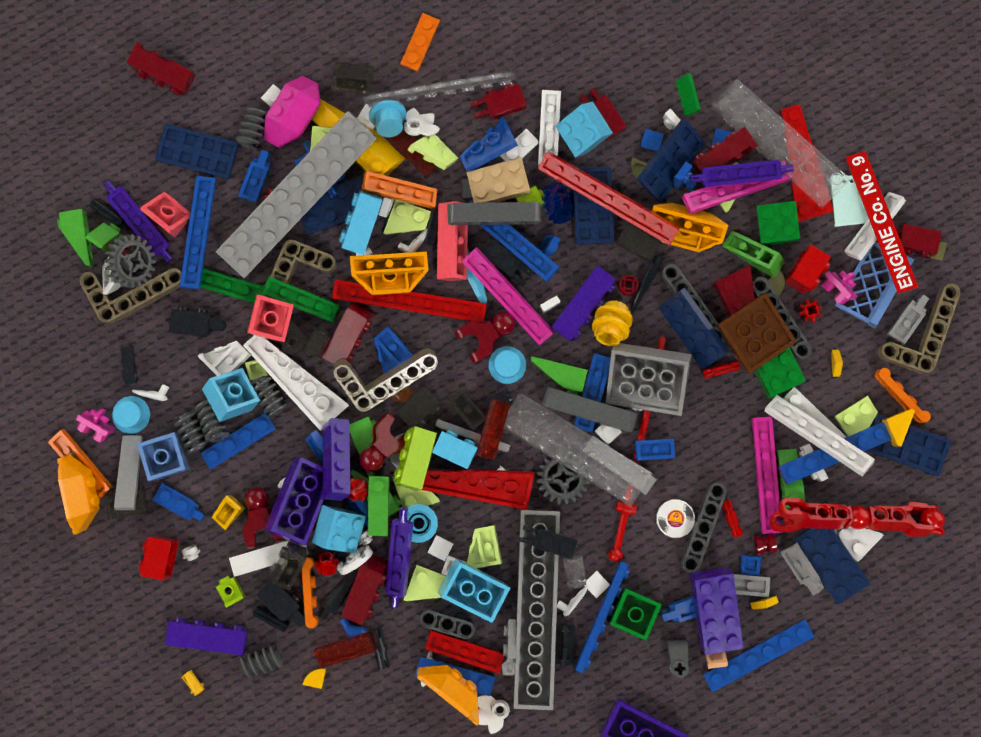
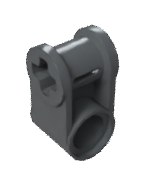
[667,639,689,678]

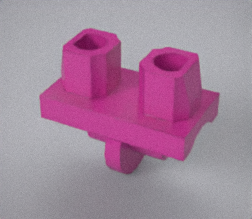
[821,271,858,305]
[76,408,116,443]

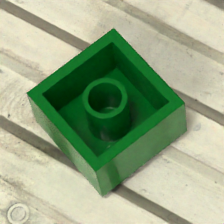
[757,201,800,246]
[754,347,806,399]
[608,587,662,641]

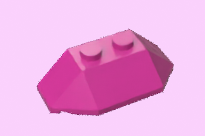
[264,76,321,148]

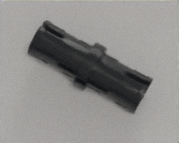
[370,628,390,670]

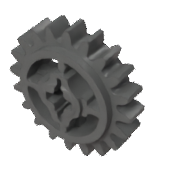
[104,234,156,288]
[536,452,590,506]

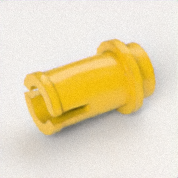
[181,670,205,696]

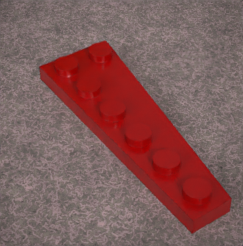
[781,104,834,222]
[422,468,534,510]

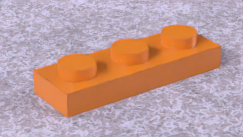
[400,13,440,72]

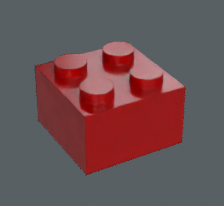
[785,245,831,294]
[139,536,179,580]

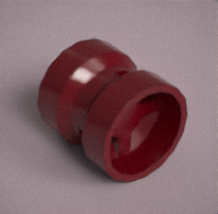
[618,275,638,296]
[753,533,777,555]

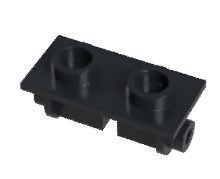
[555,624,575,666]

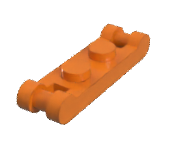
[875,368,931,423]
[301,557,319,628]

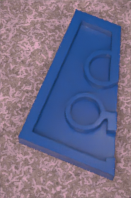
[460,116,518,172]

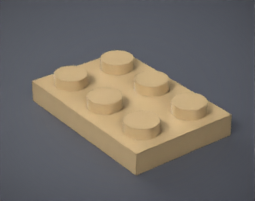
[467,157,531,203]

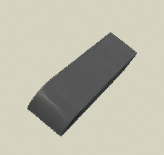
[447,202,542,225]
[661,264,724,341]
[752,277,811,360]
[541,387,638,433]
[681,482,727,573]

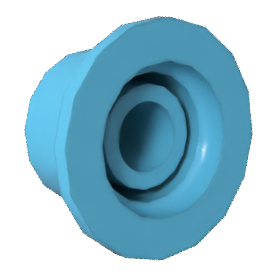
[369,100,406,137]
[489,346,526,384]
[112,396,150,434]
[407,504,438,543]

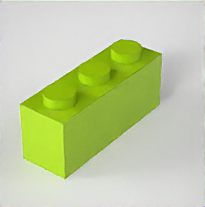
[394,426,437,491]

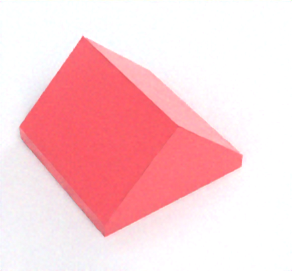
[140,192,191,237]
[247,295,294,342]

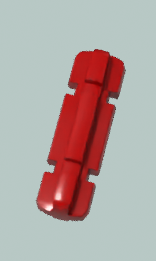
[702,360,740,379]
[722,500,743,538]

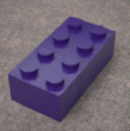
[264,457,324,545]
[690,567,744,655]
[600,697,689,737]

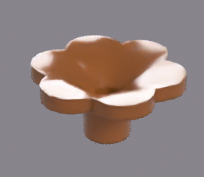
[392,380,413,403]

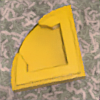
[831,350,843,377]
[750,596,778,610]
[303,668,326,689]

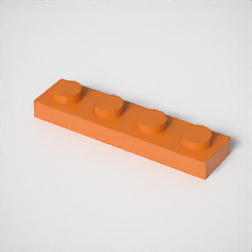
[361,171,438,209]
[48,429,113,500]

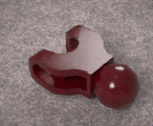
[455,312,515,363]
[360,412,406,472]
[242,487,285,549]

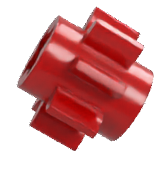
[797,299,822,323]
[348,477,369,502]
[314,552,339,576]

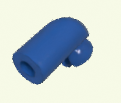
[339,618,367,639]

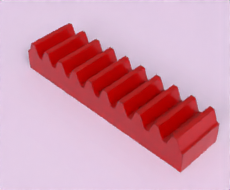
[425,630,504,674]

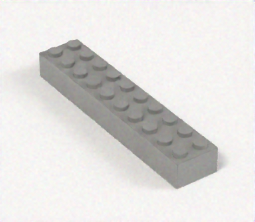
[216,111,377,278]
[513,510,560,710]

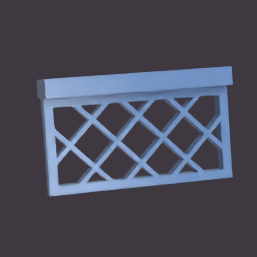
[835,242,914,329]

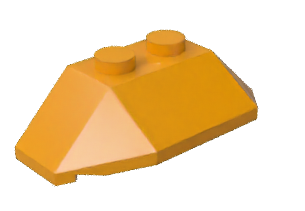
[652,203,728,252]
[350,252,428,295]
[57,455,100,535]
[417,665,479,726]

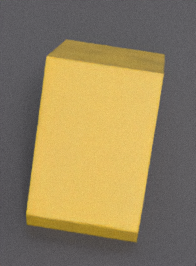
[881,409,915,447]
[211,495,245,530]

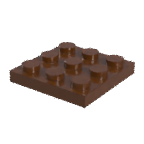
[717,293,797,374]

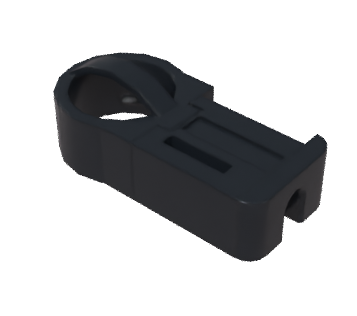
[121,344,138,385]

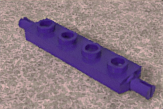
[690,160,794,187]
[103,180,174,263]
[386,507,413,608]

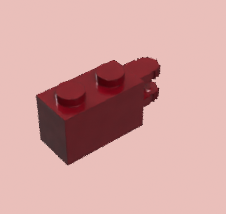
[470,83,527,120]
[579,88,627,142]
[896,224,942,259]

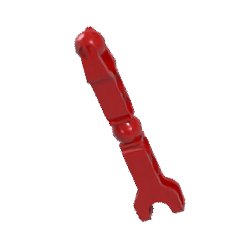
[769,498,945,537]

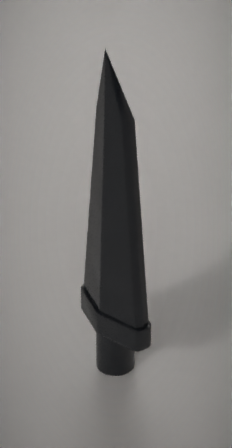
[631,255,663,314]
[319,568,358,620]

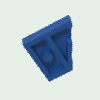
[374,326,413,374]

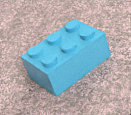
[339,189,383,255]
[437,558,510,623]

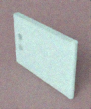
[830,175,869,227]

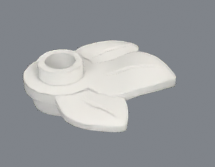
[404,108,440,136]
[478,695,510,734]

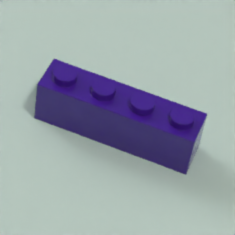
[551,265,616,342]
[323,418,350,501]
[165,617,249,655]

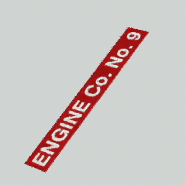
[845,151,918,294]

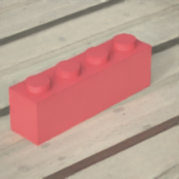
[437,201,468,281]

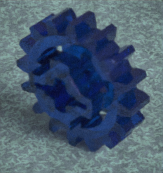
[542,182,574,224]

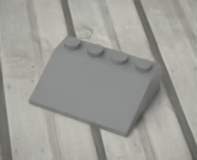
[605,343,692,416]

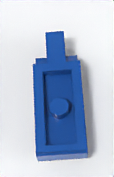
[238,150,271,204]
[153,483,206,521]
[660,596,696,622]

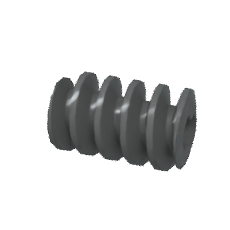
[235,108,268,151]
[251,376,287,419]
[195,400,230,442]
[172,412,209,455]
[240,643,284,678]

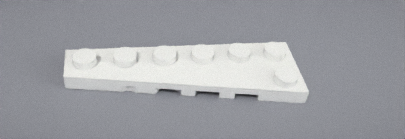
[243,335,349,431]

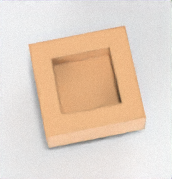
[705,652,728,669]

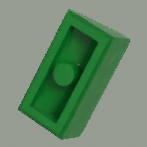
[676,73,701,116]

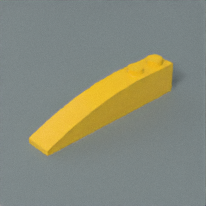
[312,99,405,176]

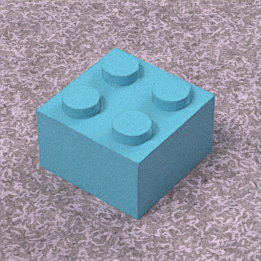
[555,101,613,158]
[202,368,260,422]
[432,430,478,469]
[312,505,366,554]

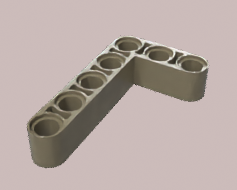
[262,240,337,298]
[80,268,182,324]
[877,283,960,374]
[333,348,438,411]

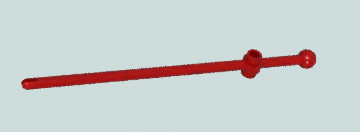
[608,336,667,562]

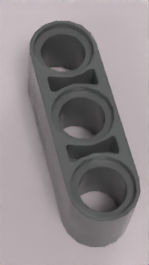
[420,609,475,639]

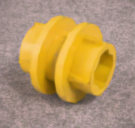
[592,300,633,346]

